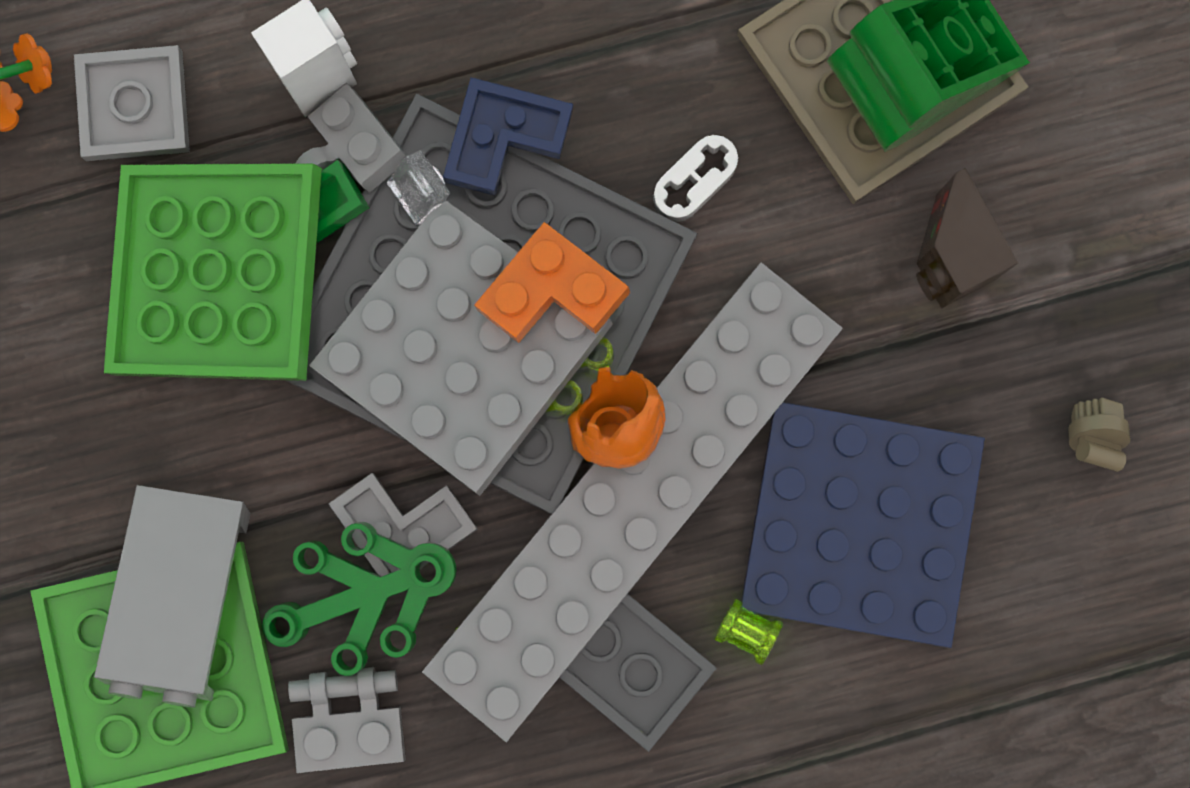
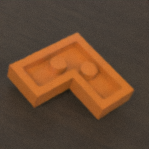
[474,222,630,343]

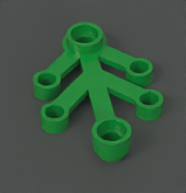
[262,522,456,676]

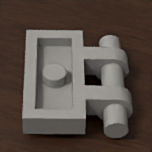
[288,667,406,773]

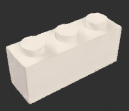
[251,0,357,117]

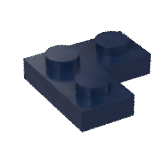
[443,77,573,196]

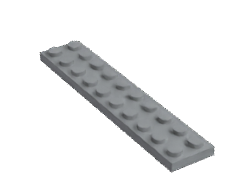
[422,262,843,742]

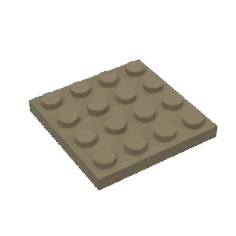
[737,0,1029,205]

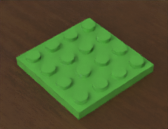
[104,163,322,381]
[31,542,289,788]

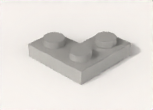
[329,473,478,577]

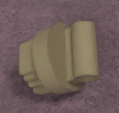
[1068,397,1130,472]

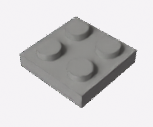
[74,45,190,161]

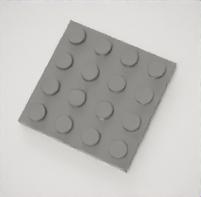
[309,198,613,496]

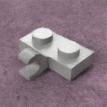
[296,83,409,193]

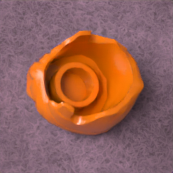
[568,367,666,469]

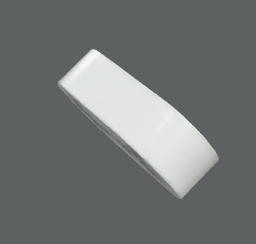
[653,135,738,222]

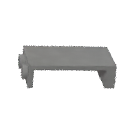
[94,485,251,708]

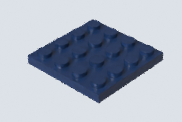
[739,403,985,648]

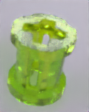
[714,599,783,665]

